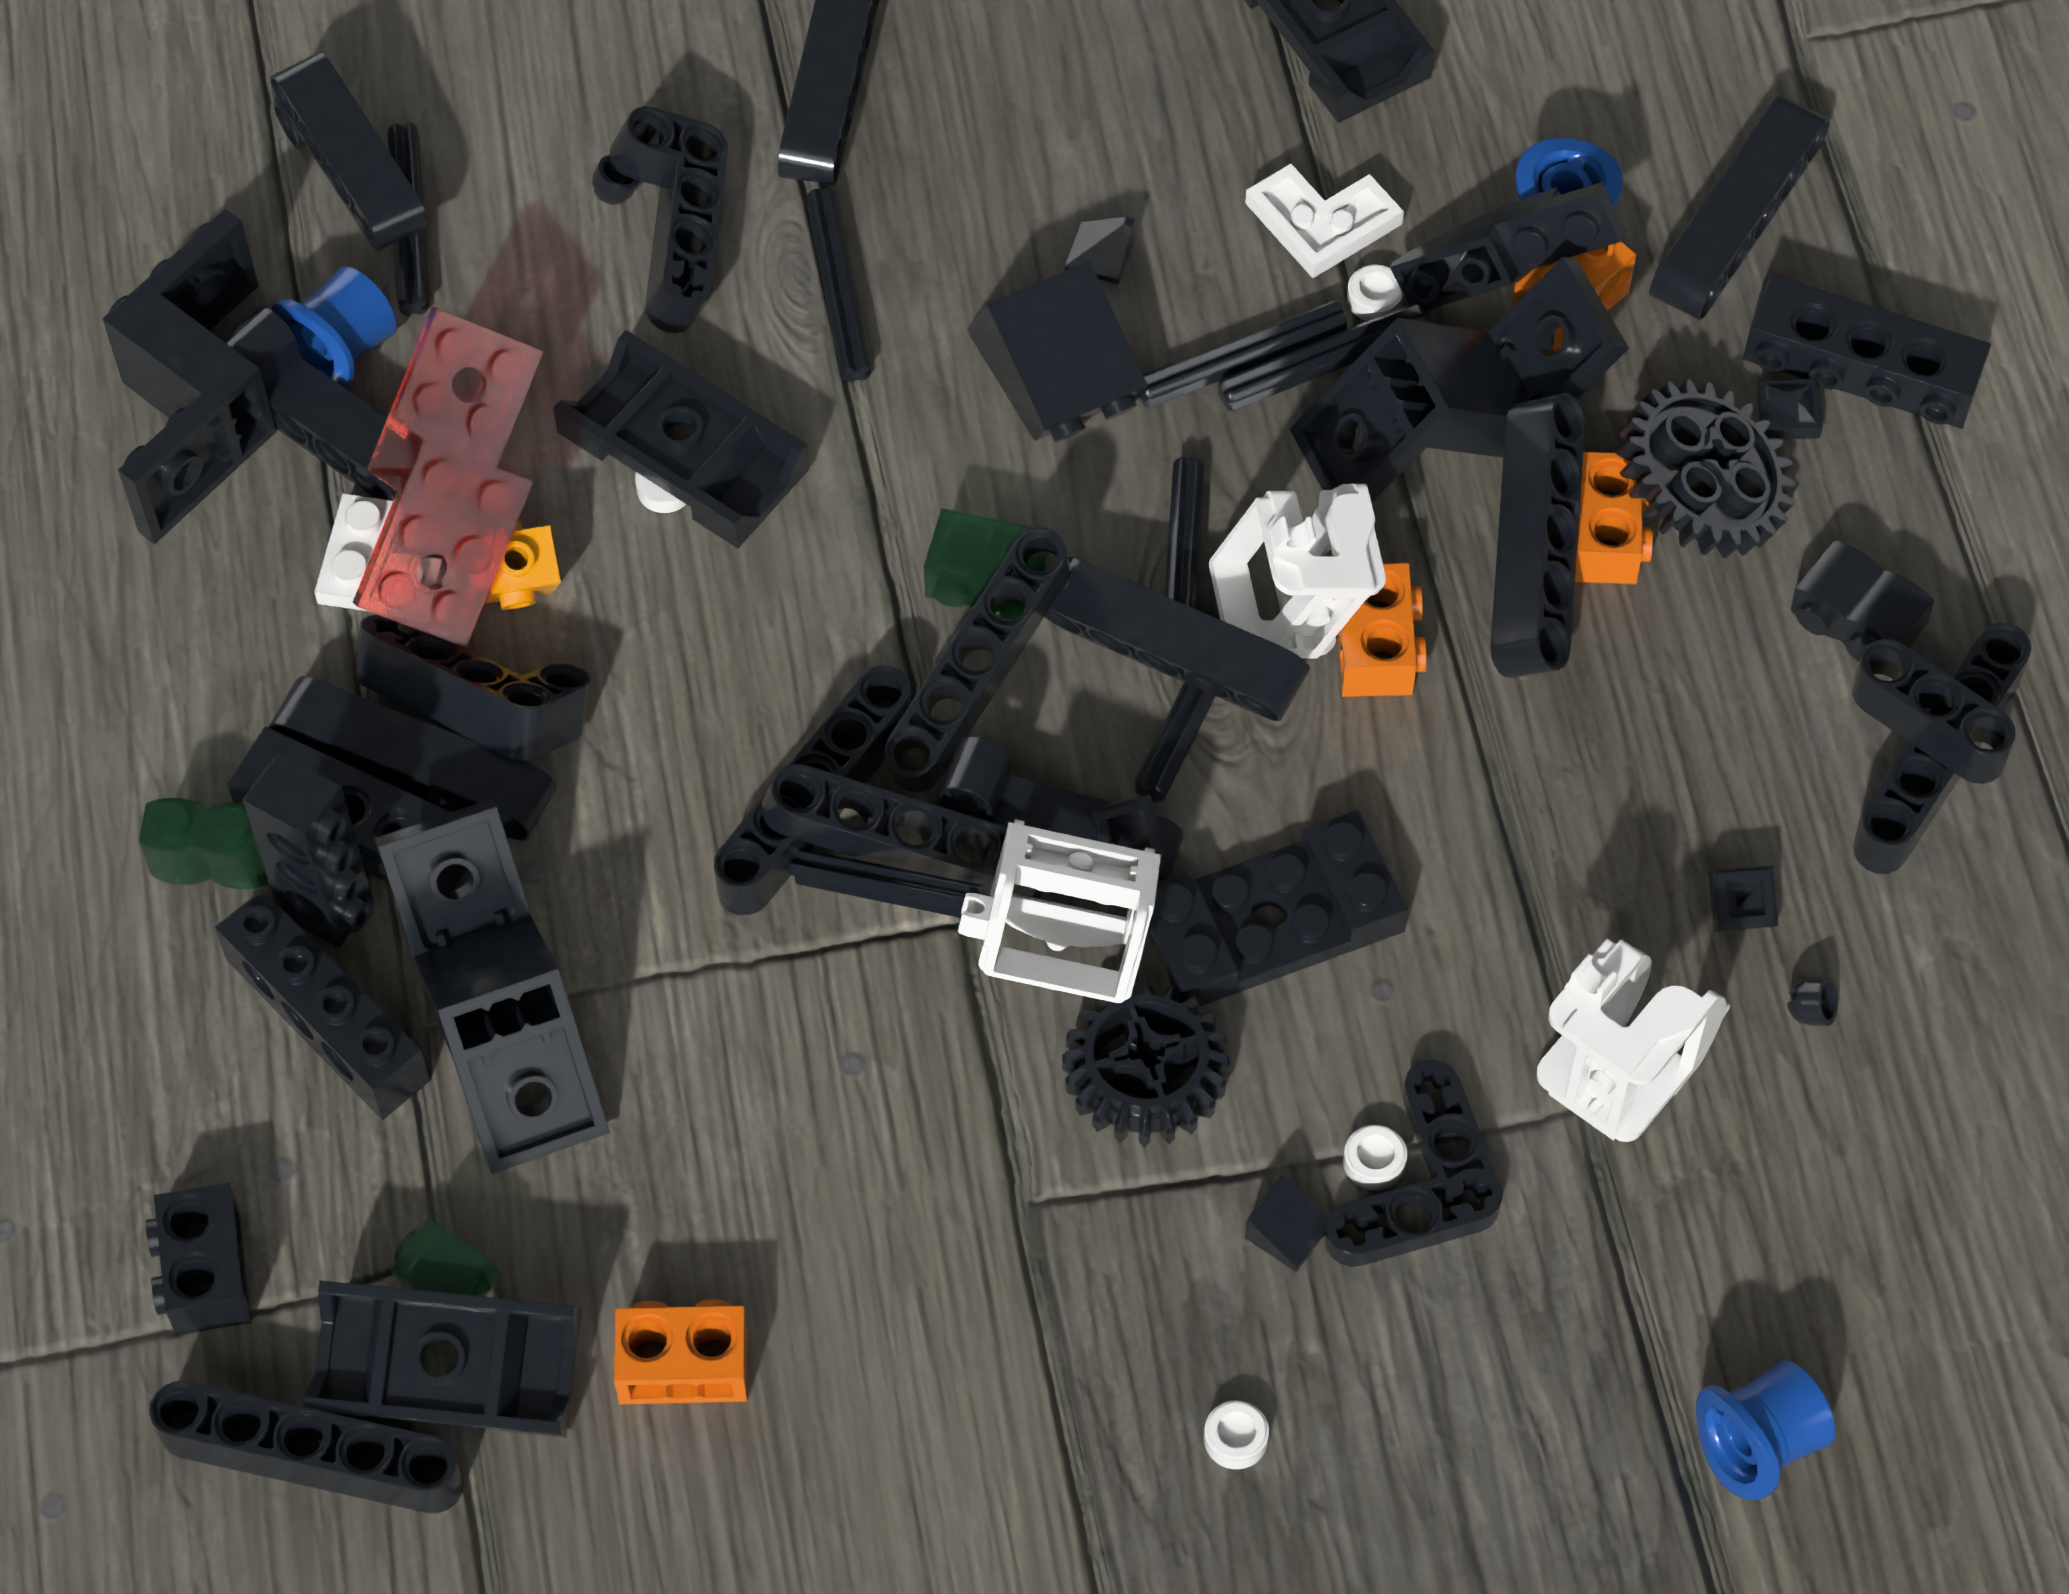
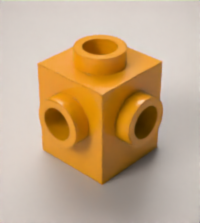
[467,521,561,610]

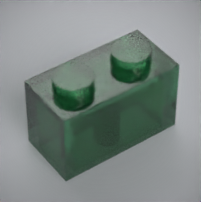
[923,508,1055,620]

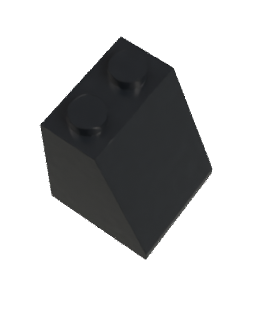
[967,260,1148,443]

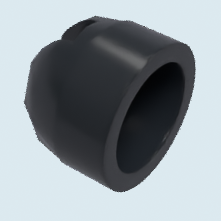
[592,155,640,205]
[1787,977,1838,1026]

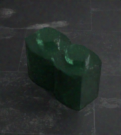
[138,798,269,890]

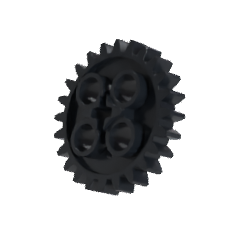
[1617,379,1796,558]

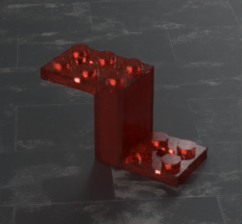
[352,306,544,647]

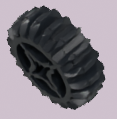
[1062,981,1230,1148]

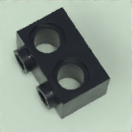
[146,1182,252,1335]

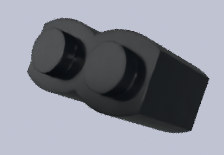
[1791,541,1934,662]

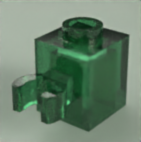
[391,1218,501,1297]

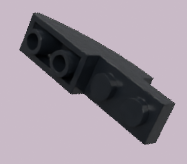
[1390,182,1626,311]

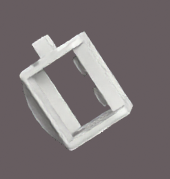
[1209,484,1386,659]
[958,819,1161,1003]
[1536,938,1730,1142]

